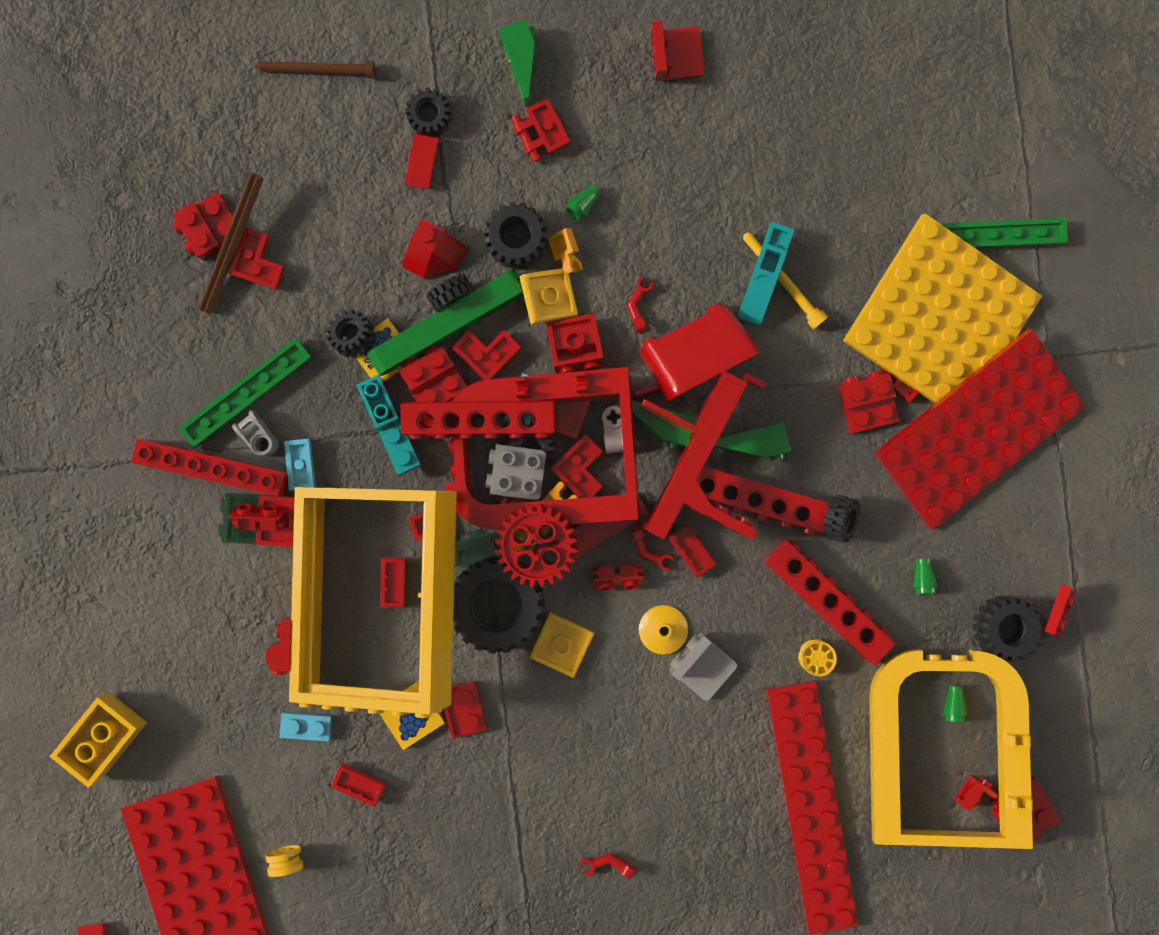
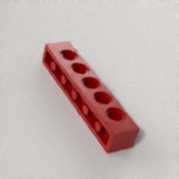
[400,400,556,439]
[131,439,288,497]
[696,466,829,536]
[762,539,895,666]

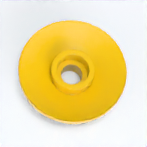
[639,605,688,655]

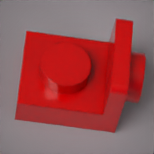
[954,775,998,812]

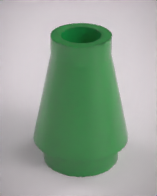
[565,185,601,221]
[913,559,938,595]
[943,686,969,723]

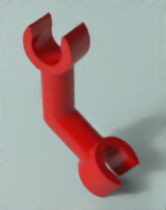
[627,276,653,333]
[631,525,674,571]
[579,853,636,879]

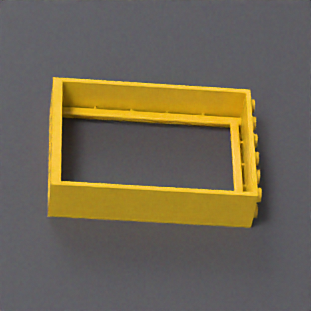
[289,487,457,718]

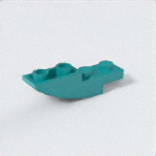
[737,222,795,326]
[357,374,422,476]

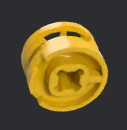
[798,639,837,676]
[265,845,304,877]

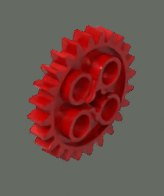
[495,504,578,587]

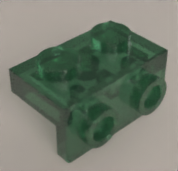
[219,493,259,544]
[455,528,496,567]

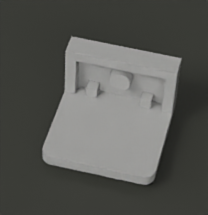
[485,444,546,500]
[669,633,737,701]

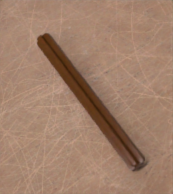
[198,173,264,314]

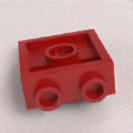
[172,192,233,261]
[546,313,604,373]
[399,346,467,417]
[837,370,899,434]
[266,616,291,675]
[989,776,1060,842]

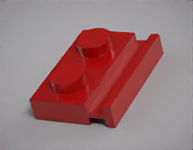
[444,680,487,739]

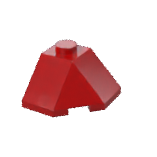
[402,218,469,279]

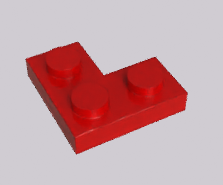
[228,227,285,291]
[452,330,522,380]
[551,434,603,498]

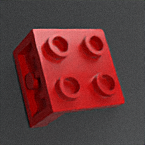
[650,21,704,81]

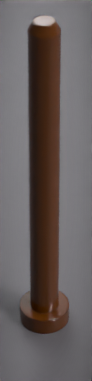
[256,60,376,79]

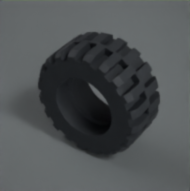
[453,556,545,654]

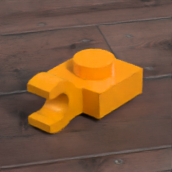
[548,228,583,274]

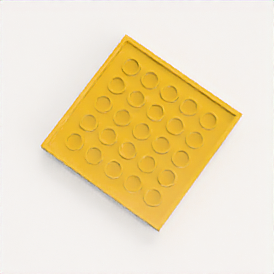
[843,213,1042,403]

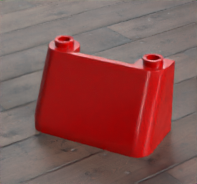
[639,302,760,403]

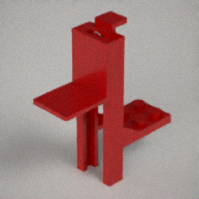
[639,371,766,540]

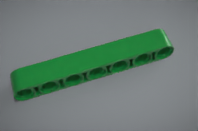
[367,269,524,376]

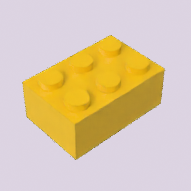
[50,692,148,788]

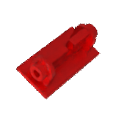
[229,504,286,531]
[593,563,643,592]

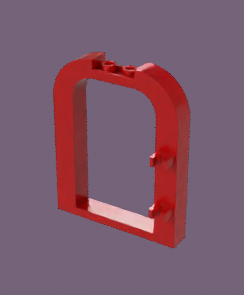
[446,367,641,530]

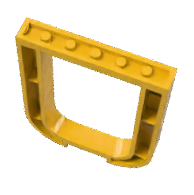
[869,649,1033,849]

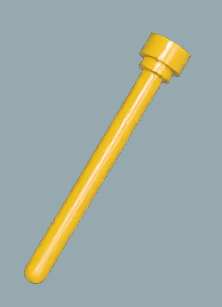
[743,232,828,330]

